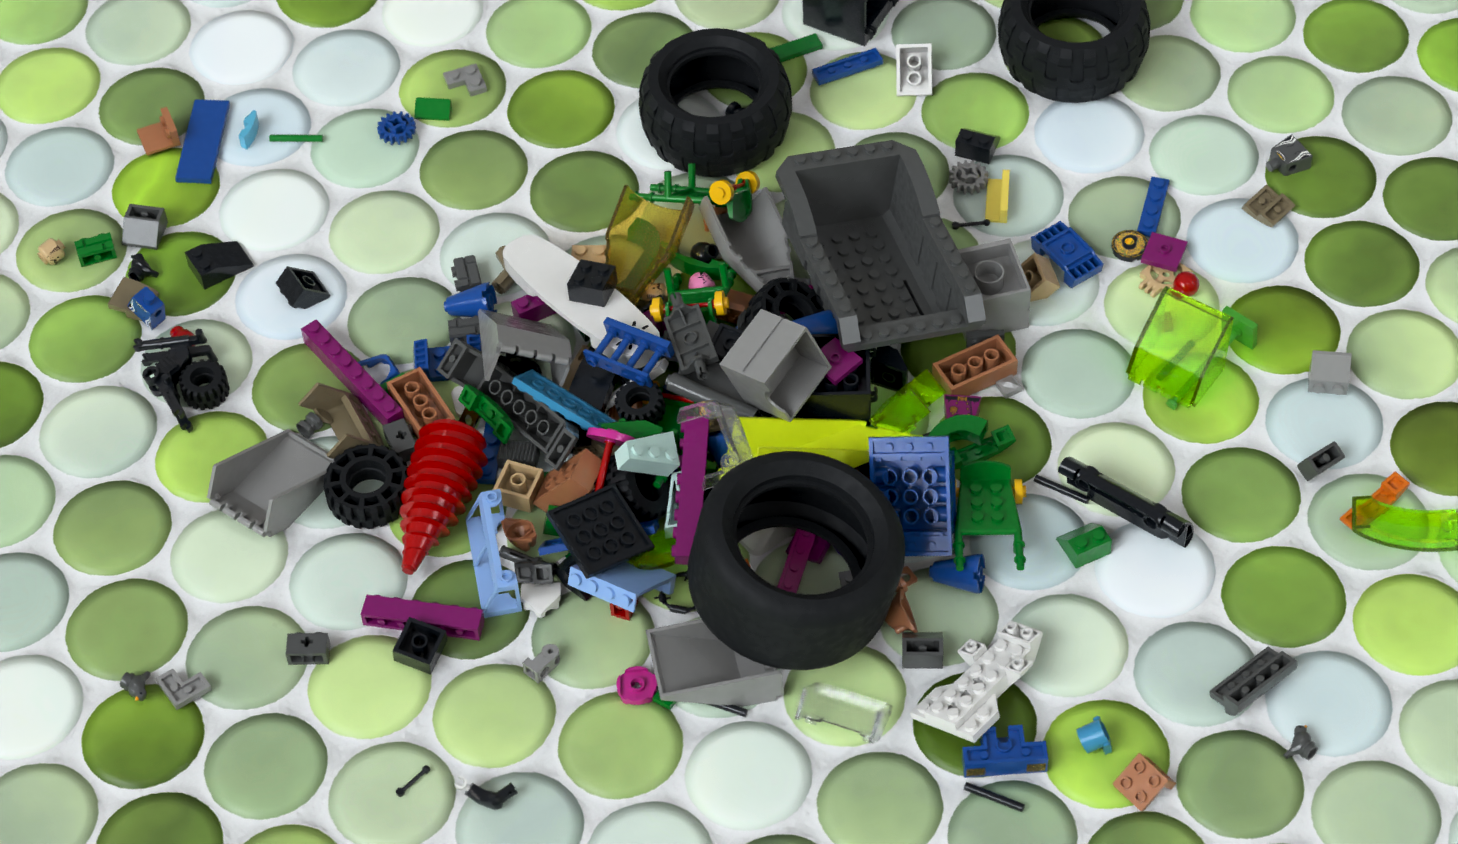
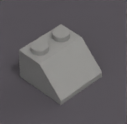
[1308,350,1352,395]

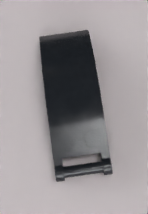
[569,346,620,454]

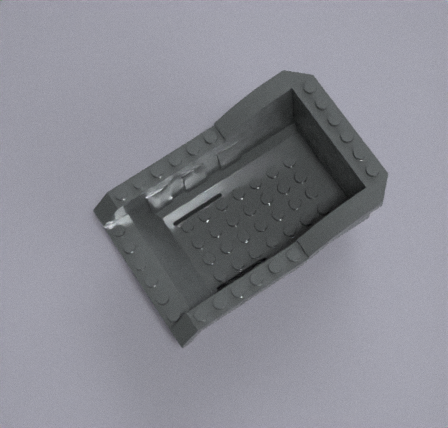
[776,140,986,352]

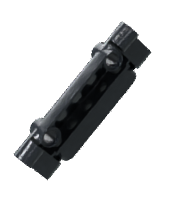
[1058,457,1194,548]

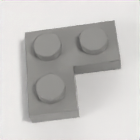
[443,64,487,96]
[155,669,212,710]

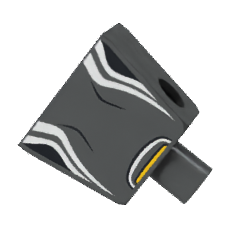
[1266,134,1313,176]

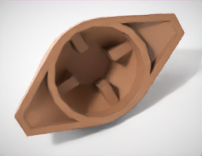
[501,518,537,552]
[885,588,918,634]

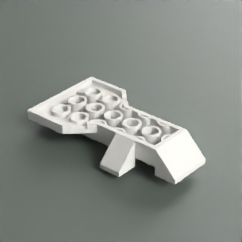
[910,620,1043,743]

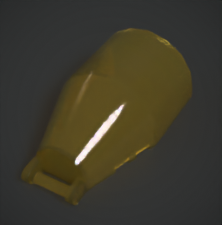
[604,185,695,306]

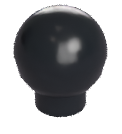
[690,242,719,264]

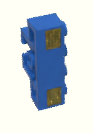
[962,725,1048,778]

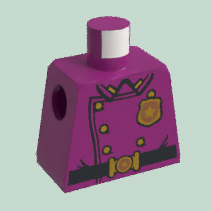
[944,394,981,419]

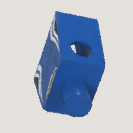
[127,287,166,330]

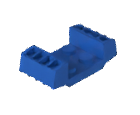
[1031,221,1104,288]
[413,334,482,382]

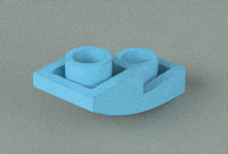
[238,110,259,150]

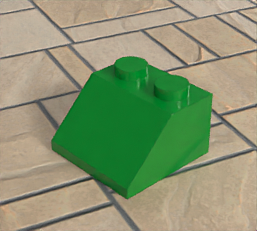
[1056,523,1112,569]

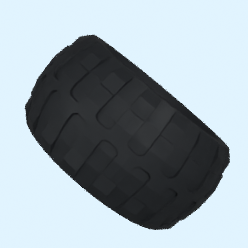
[998,0,1151,103]
[639,28,792,177]

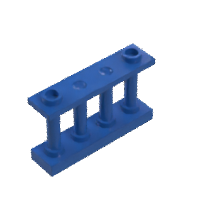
[583,317,675,388]

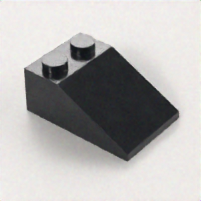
[185,241,254,290]

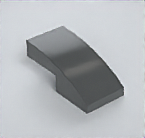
[514,561,554,584]

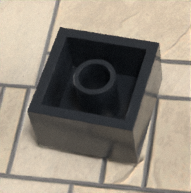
[567,259,618,307]
[393,617,447,675]

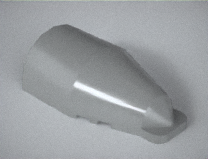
[699,187,795,293]

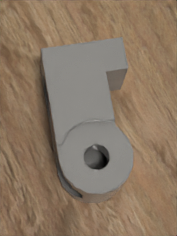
[522,644,560,683]

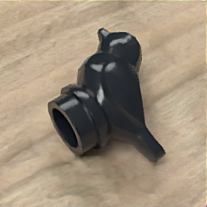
[128,253,159,282]

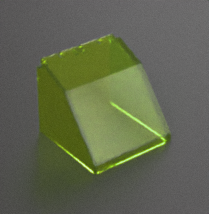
[1126,286,1234,409]

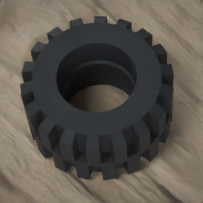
[179,359,230,410]
[614,380,666,425]

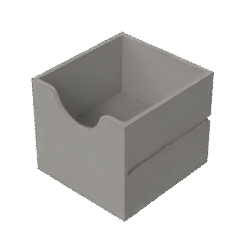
[958,238,1031,341]
[719,309,832,422]

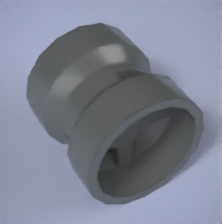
[296,412,323,438]

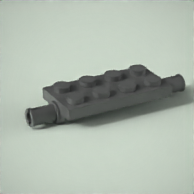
[663,292,720,380]

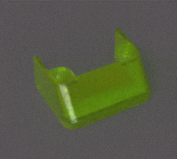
[869,369,946,434]

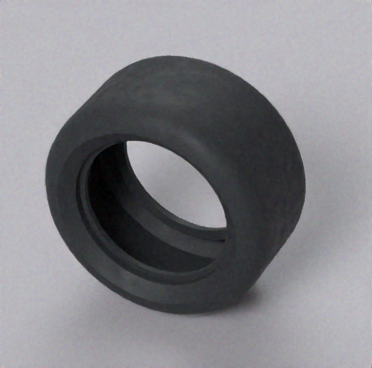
[688,451,905,670]

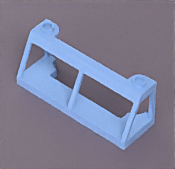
[465,489,522,618]

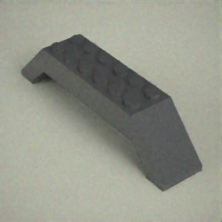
[436,338,579,471]

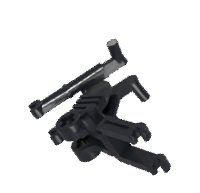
[133,329,218,433]

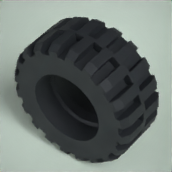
[603,454,671,522]

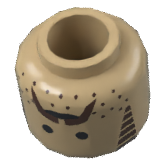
[37,238,65,265]
[642,283,668,304]

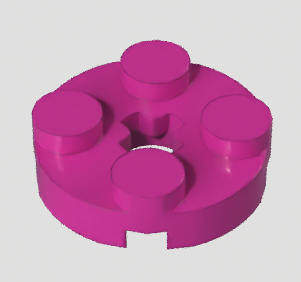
[616,666,658,705]

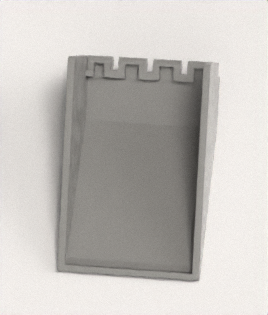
[478,309,572,387]
[207,429,334,537]
[646,619,784,707]

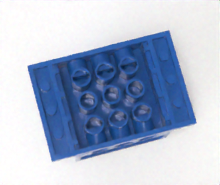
[869,436,956,556]

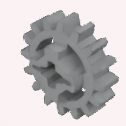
[949,160,988,195]

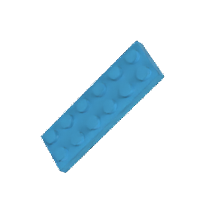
[512,369,617,431]

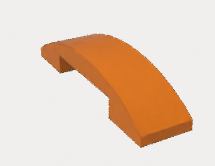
[1340,471,1410,532]

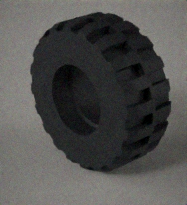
[746,278,825,327]
[323,444,408,529]

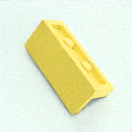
[985,170,1010,223]

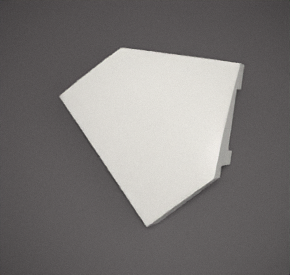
[521,582,562,619]

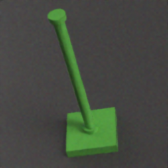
[1166,306,1258,410]

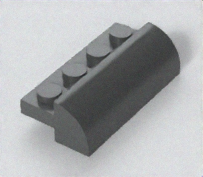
[1209,647,1297,716]

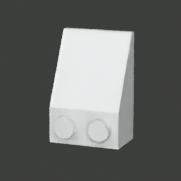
[896,43,932,96]

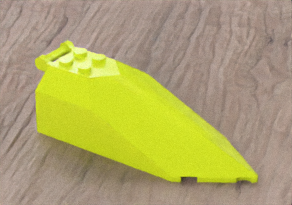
[716,417,923,479]

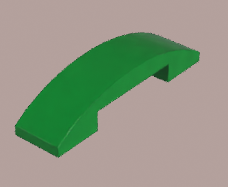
[661,242,729,280]
[458,384,514,444]
[950,424,1016,469]

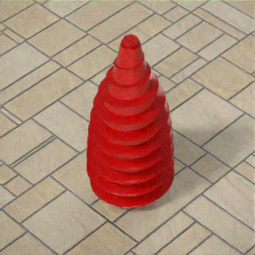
[400,419,488,575]

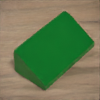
[414,97,452,121]

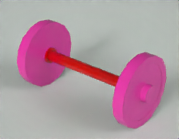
[586,427,635,491]

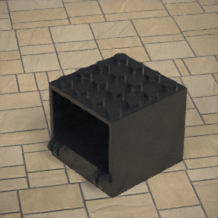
[803,0,899,47]
[794,334,878,426]

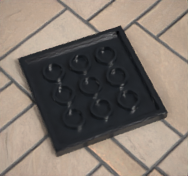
[546,483,655,579]

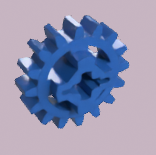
[377,111,416,145]

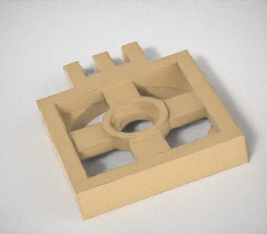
[1139,263,1193,298]

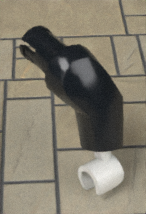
[454,776,518,810]

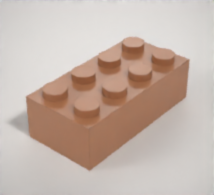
[932,334,1018,396]
[386,367,455,439]
[533,448,602,513]

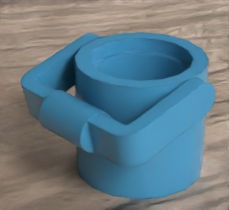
[1077,716,1112,755]

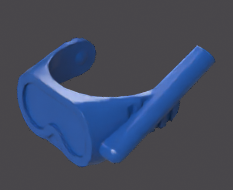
[358,354,400,384]

